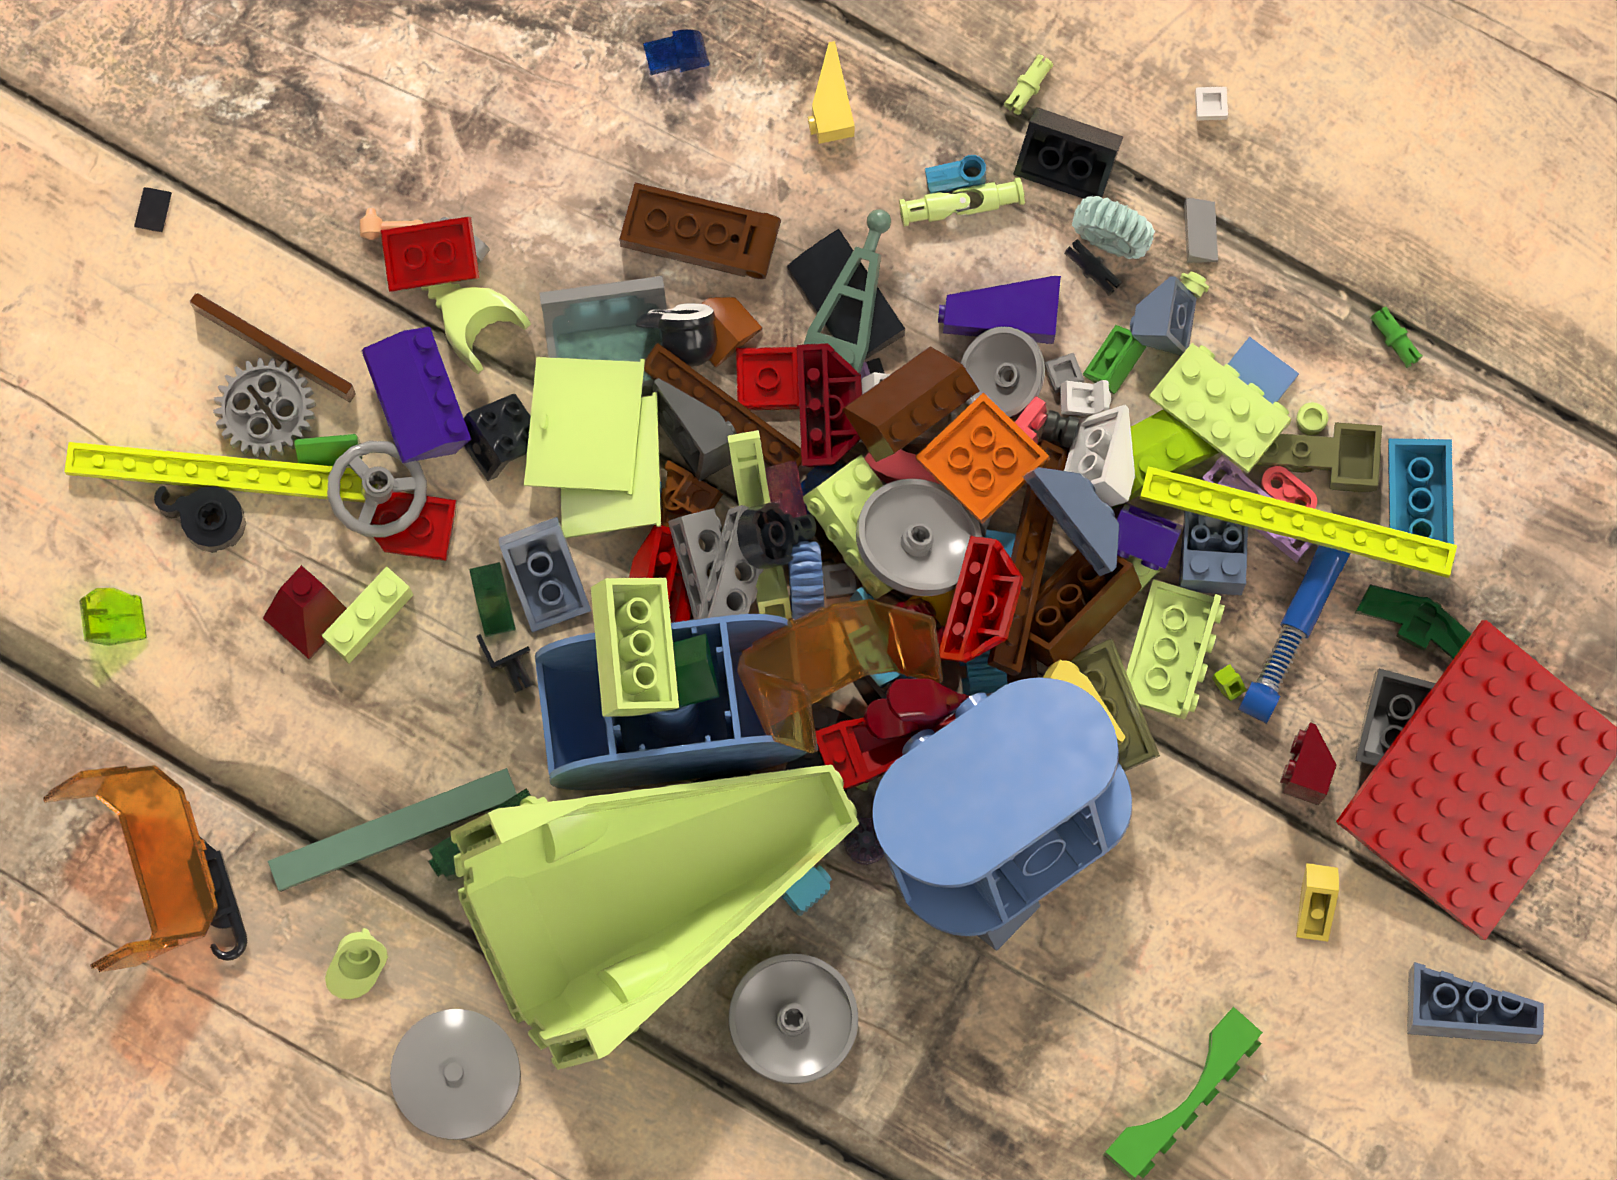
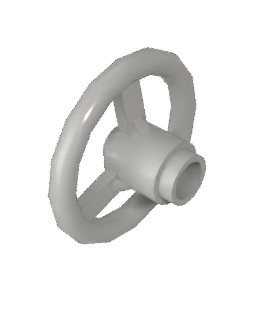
[327,441,427,537]

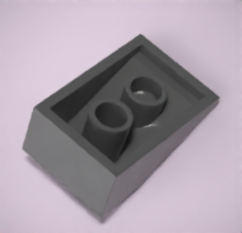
[651,378,737,481]
[1355,668,1436,766]

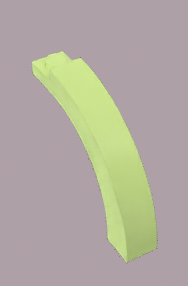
[727,430,793,623]

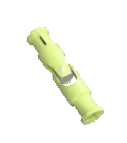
[899,177,1025,227]

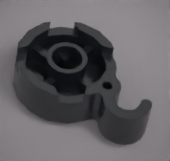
[154,486,246,553]
[737,503,816,569]

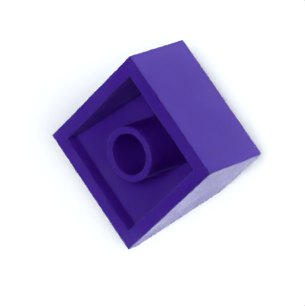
[1117,502,1183,570]

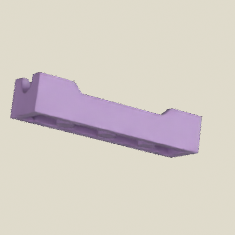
[1201,455,1313,563]

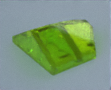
[79,588,147,646]

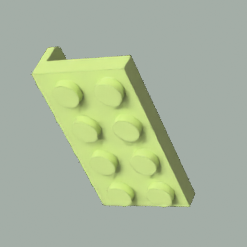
[1149,343,1291,474]
[803,455,893,599]
[1126,579,1225,720]

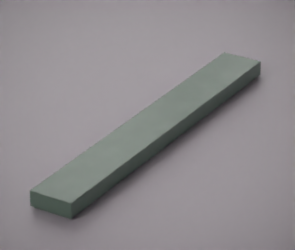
[268,768,519,892]

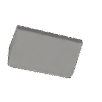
[1184,198,1218,263]

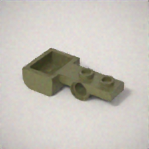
[1255,422,1382,492]

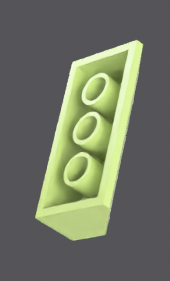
[591,578,679,717]

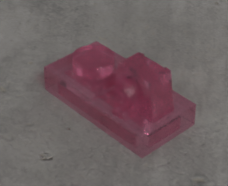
[765,461,807,518]

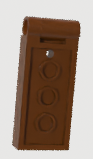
[619,182,781,279]

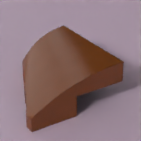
[661,460,723,528]

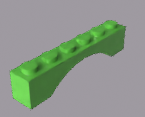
[1103,1006,1263,1180]

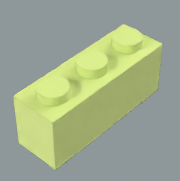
[322,566,413,664]

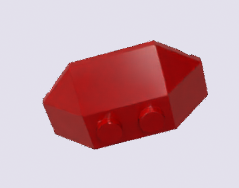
[629,524,691,623]
[937,536,1024,663]

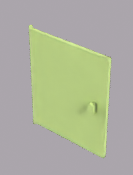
[524,357,645,495]
[561,392,661,538]

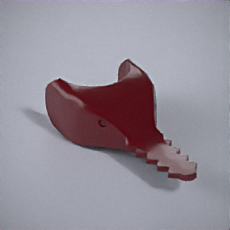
[864,678,970,739]

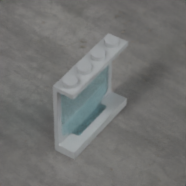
[539,276,667,397]

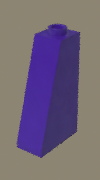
[938,276,1061,344]

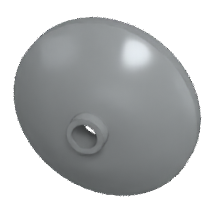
[961,327,1045,419]

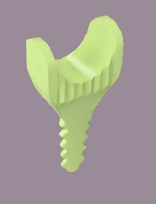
[421,283,531,374]

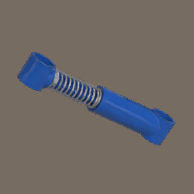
[1238,545,1351,724]

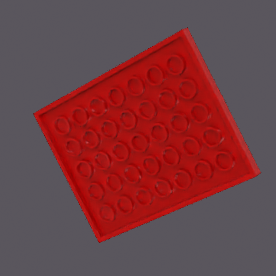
[1336,620,1617,940]

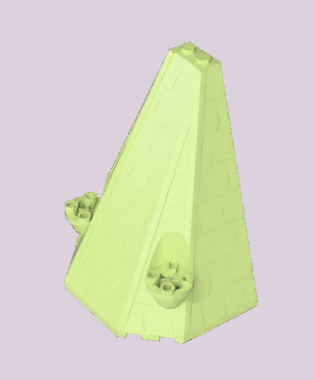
[450,765,859,1070]

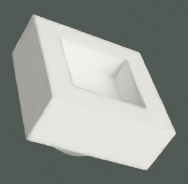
[1195,87,1228,121]

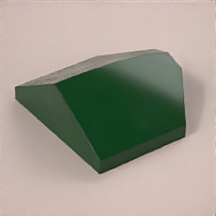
[673,634,719,708]

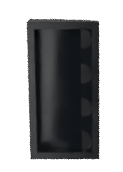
[787,229,905,360]

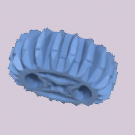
[788,541,825,626]

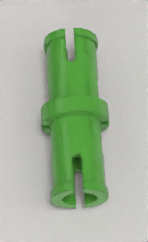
[1370,307,1423,368]

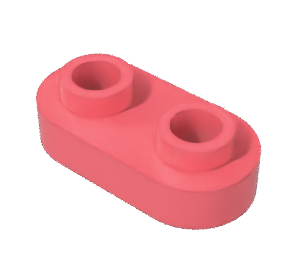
[1261,466,1317,509]

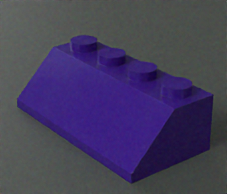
[361,327,471,463]

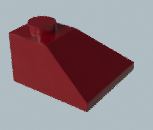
[263,565,347,660]

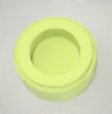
[1296,402,1328,435]

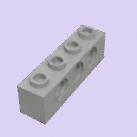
[697,505,764,619]
[668,509,732,620]

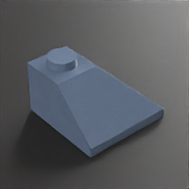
[1130,277,1197,356]

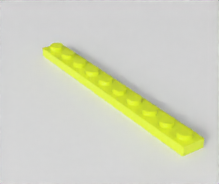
[64,442,379,503]
[1140,466,1457,578]

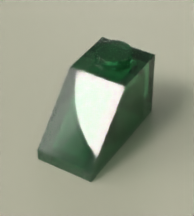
[469,562,516,637]

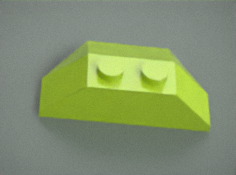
[1111,409,1220,510]

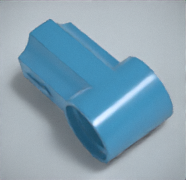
[925,155,986,194]

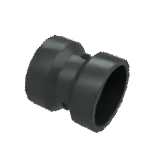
[1040,410,1079,448]

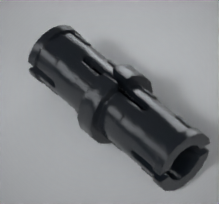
[1064,239,1122,296]

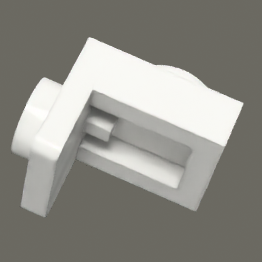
[1060,380,1111,417]

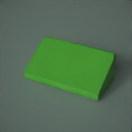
[1083,325,1146,394]
[294,434,362,466]

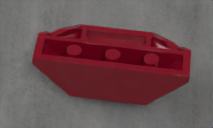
[797,343,862,467]

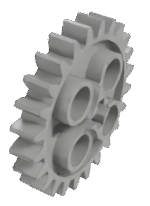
[213,358,316,459]

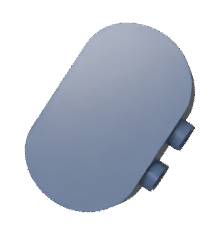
[535,614,808,790]
[873,678,1132,936]

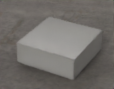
[1044,353,1085,393]

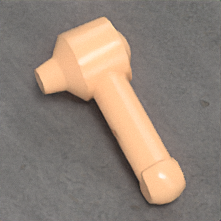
[360,208,423,240]

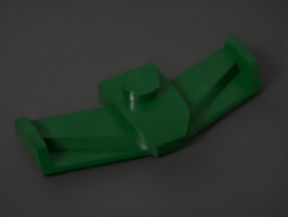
[1355,584,1472,659]

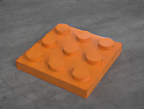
[915,393,1050,524]

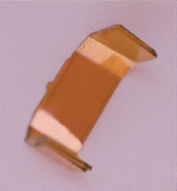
[737,599,943,753]
[43,765,218,973]

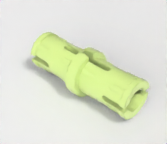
[1004,54,1054,115]

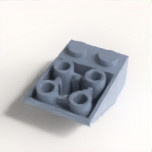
[1179,511,1248,595]

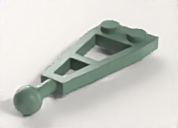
[804,209,891,374]

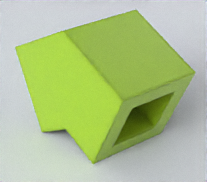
[1212,664,1247,701]

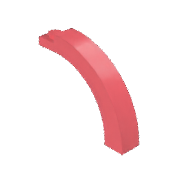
[864,396,1048,485]

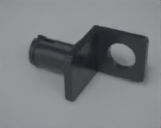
[476,634,533,693]

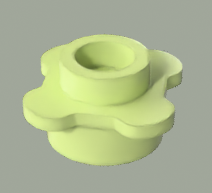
[1180,271,1209,298]

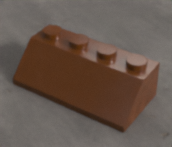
[842,346,980,462]
[1026,549,1142,667]

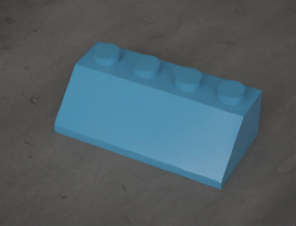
[1388,438,1454,563]

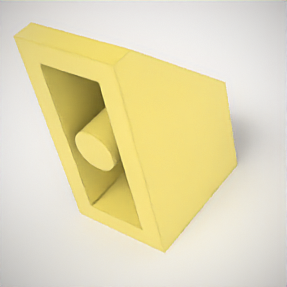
[1296,863,1339,942]

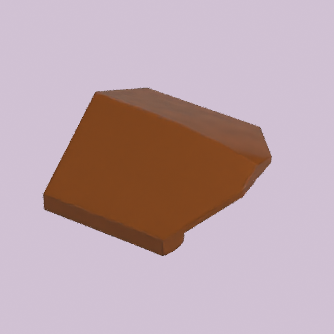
[701,297,763,368]

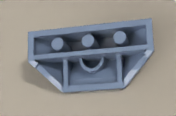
[1022,467,1119,576]

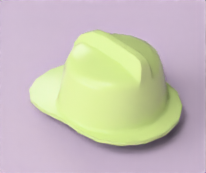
[325,928,388,999]

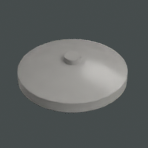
[856,479,982,596]
[728,954,858,1084]
[390,1009,521,1140]

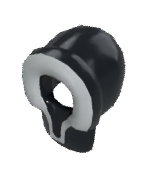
[636,303,717,367]

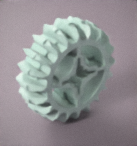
[1072,196,1155,259]

